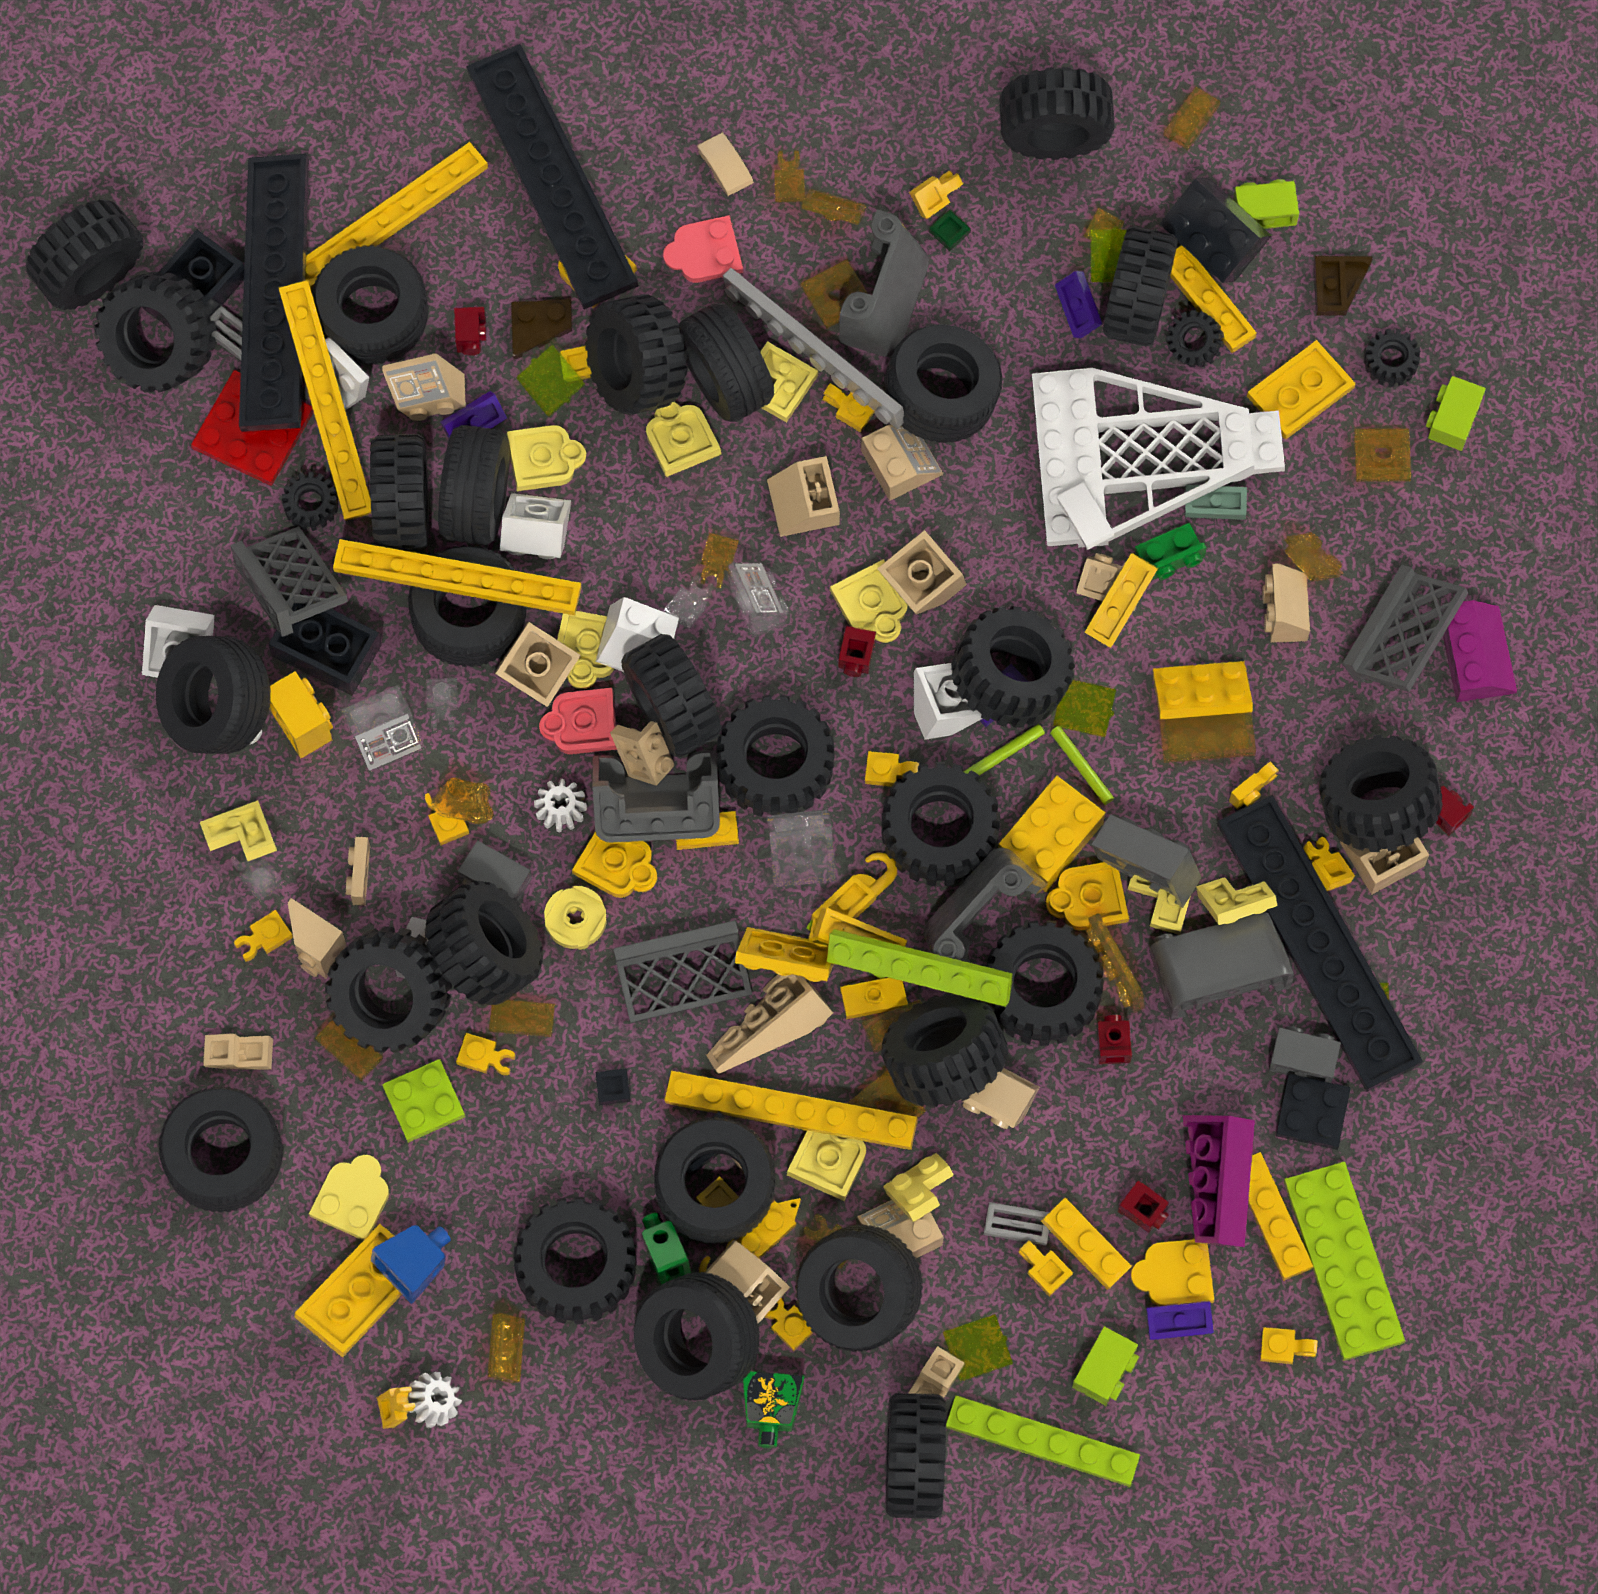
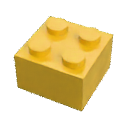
[269,671,333,758]

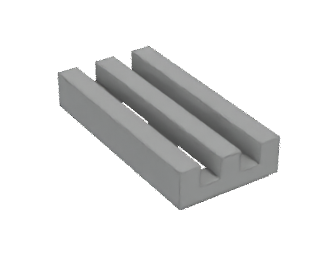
[210,306,242,360]
[984,1202,1049,1246]

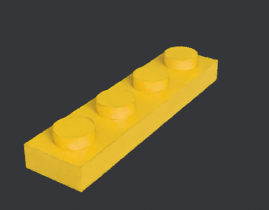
[1170,245,1257,353]
[1248,1152,1313,1281]

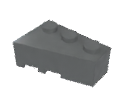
[1091,814,1202,908]

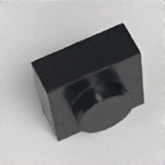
[596,1068,631,1105]

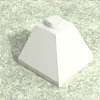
[914,663,983,739]

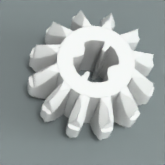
[534,778,587,833]
[407,1372,462,1428]

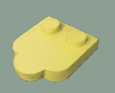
[646,402,721,477]
[507,425,586,491]
[829,559,908,643]
[557,611,614,689]
[787,1131,866,1201]
[309,1155,389,1241]

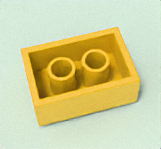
[998,775,1106,892]

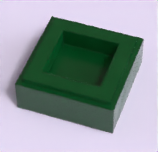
[929,210,971,251]

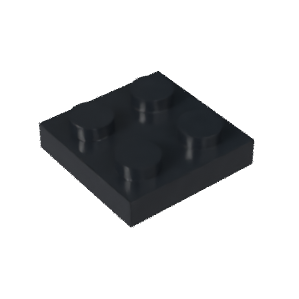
[1276,1074,1351,1150]

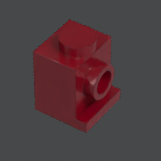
[454,307,486,356]
[838,626,876,677]
[1436,786,1474,836]
[1097,1015,1132,1064]
[1118,1180,1169,1233]

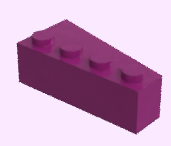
[1182,1115,1255,1247]

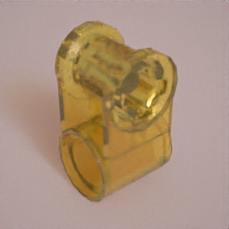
[431,778,494,824]

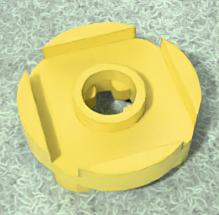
[544,886,607,950]

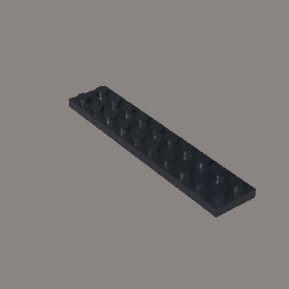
[466,44,638,309]
[239,153,309,432]
[1217,795,1423,1092]

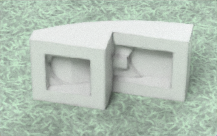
[1056,483,1114,550]

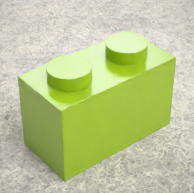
[1233,179,1299,229]
[1426,376,1486,451]
[1072,1326,1140,1406]

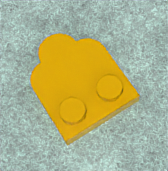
[572,832,657,898]
[1046,862,1129,930]
[1131,1239,1214,1306]

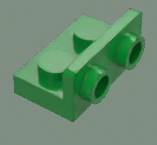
[1134,523,1207,581]

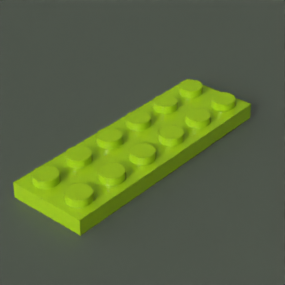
[1284,1162,1405,1361]

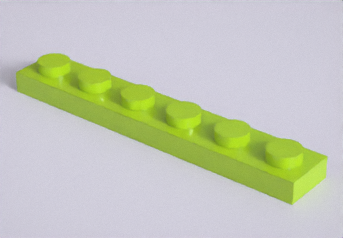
[827,929,1013,1007]
[946,1396,1140,1487]

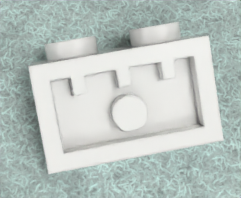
[325,337,369,411]

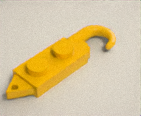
[809,852,898,942]
[699,1198,801,1273]

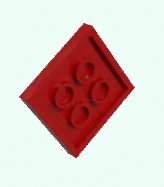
[191,370,314,486]

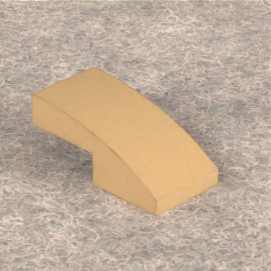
[697,132,754,196]
[203,1034,273,1070]
[909,1346,964,1398]

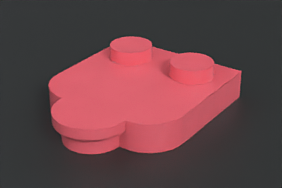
[663,216,743,283]
[539,688,617,754]

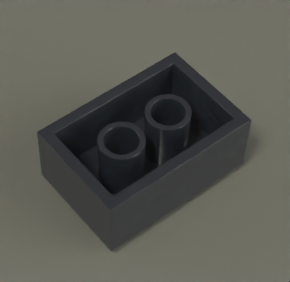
[1159,177,1272,283]
[142,229,244,330]
[268,593,382,696]

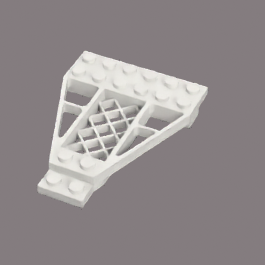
[1032,368,1285,547]

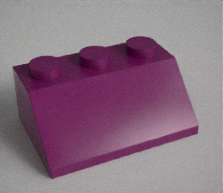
[1439,600,1517,702]

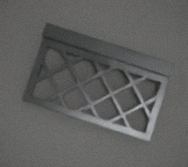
[230,526,348,637]
[1342,565,1468,692]
[613,920,752,1023]

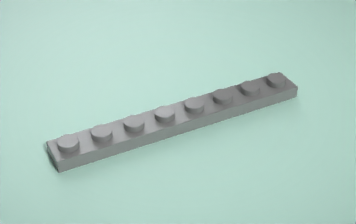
[723,268,904,429]

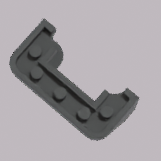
[839,209,929,357]
[592,750,720,843]
[923,848,1047,963]
[1149,913,1295,1020]

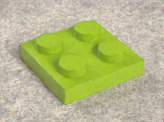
[382,1059,466,1143]

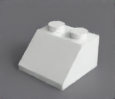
[500,493,571,559]
[595,597,679,672]
[142,605,215,678]

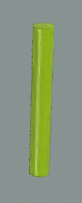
[963,724,1045,776]
[1050,726,1114,805]

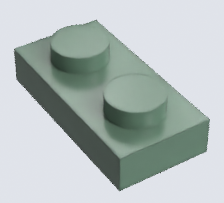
[1185,484,1247,520]

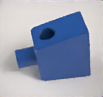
[371,1225,451,1304]

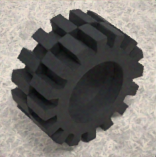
[1166,310,1224,368]
[1364,328,1420,387]
[282,472,338,531]

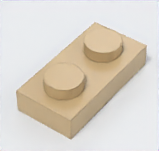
[346,837,370,906]

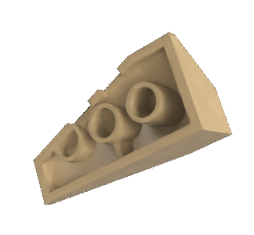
[706,974,833,1074]

